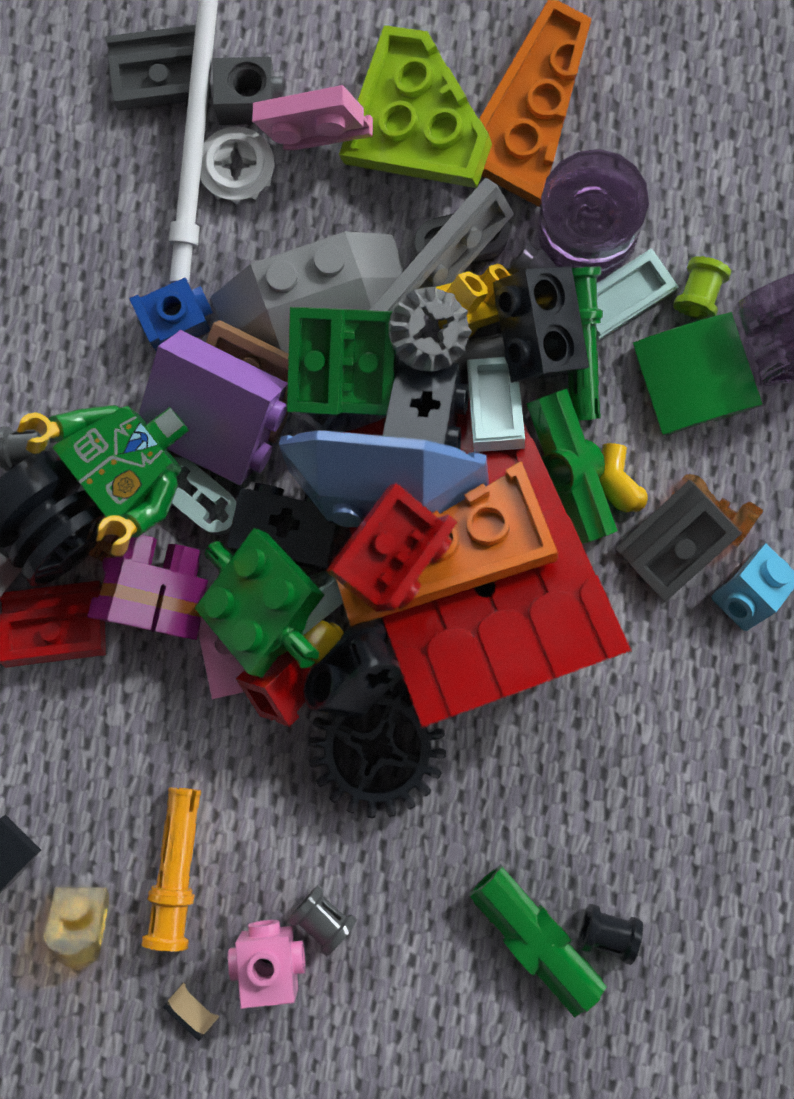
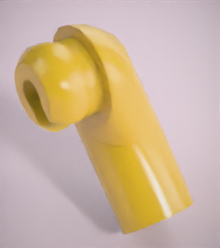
[599,443,648,513]

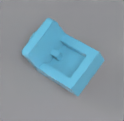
[711,543,794,631]

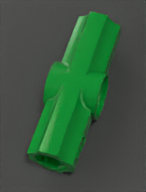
[526,389,618,544]
[469,864,607,1018]

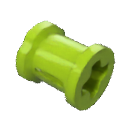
[673,256,731,320]

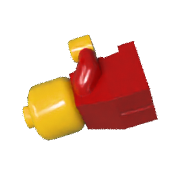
[235,620,344,727]

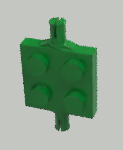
[195,528,325,677]

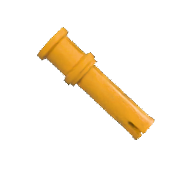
[141,787,201,951]

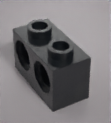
[493,266,589,383]

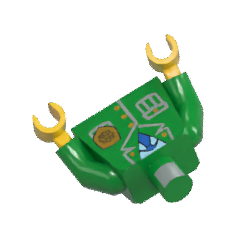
[17,405,190,556]

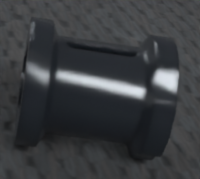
[578,904,643,965]

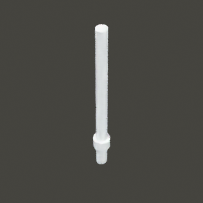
[169,0,218,283]

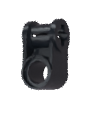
[303,621,402,718]

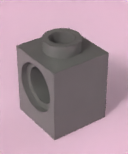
[213,57,285,125]

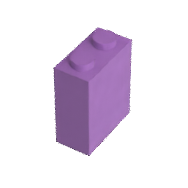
[139,330,288,485]

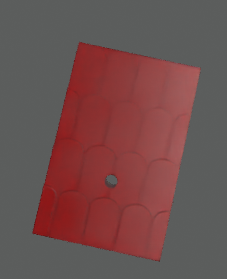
[342,397,632,727]

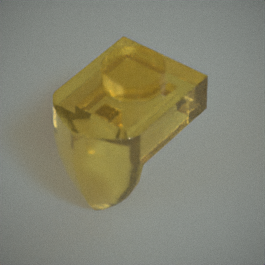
[44,887,109,971]

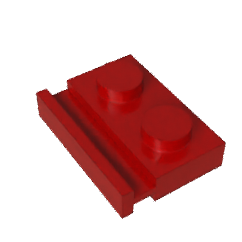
[0,580,106,668]

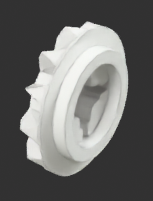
[200,126,275,204]

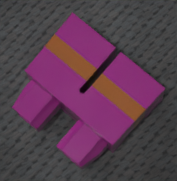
[87,534,208,640]

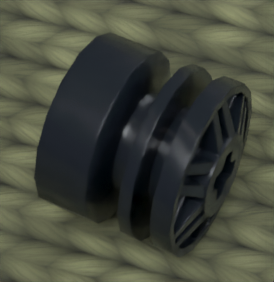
[0,450,107,587]

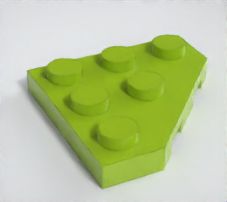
[338,25,492,188]

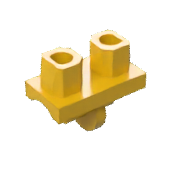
[436,263,510,338]

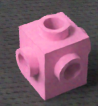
[228,920,305,1009]

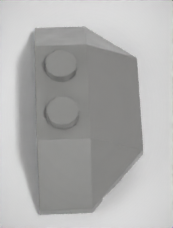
[210,231,405,354]

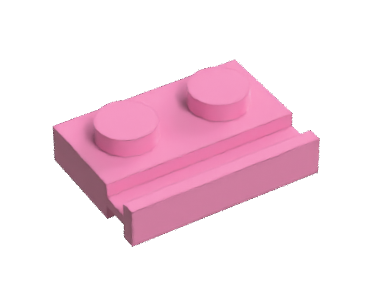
[252,85,373,150]

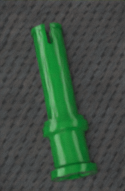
[568,267,603,420]

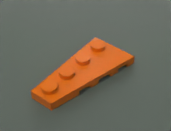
[479,0,592,208]
[336,461,558,627]

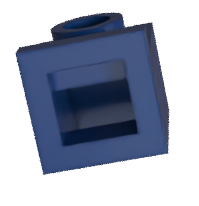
[129,277,213,351]

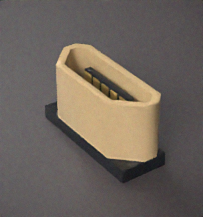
[163,983,219,1041]

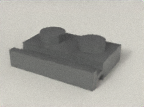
[105,25,212,111]
[615,480,743,602]

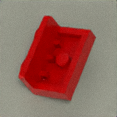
[326,483,457,612]

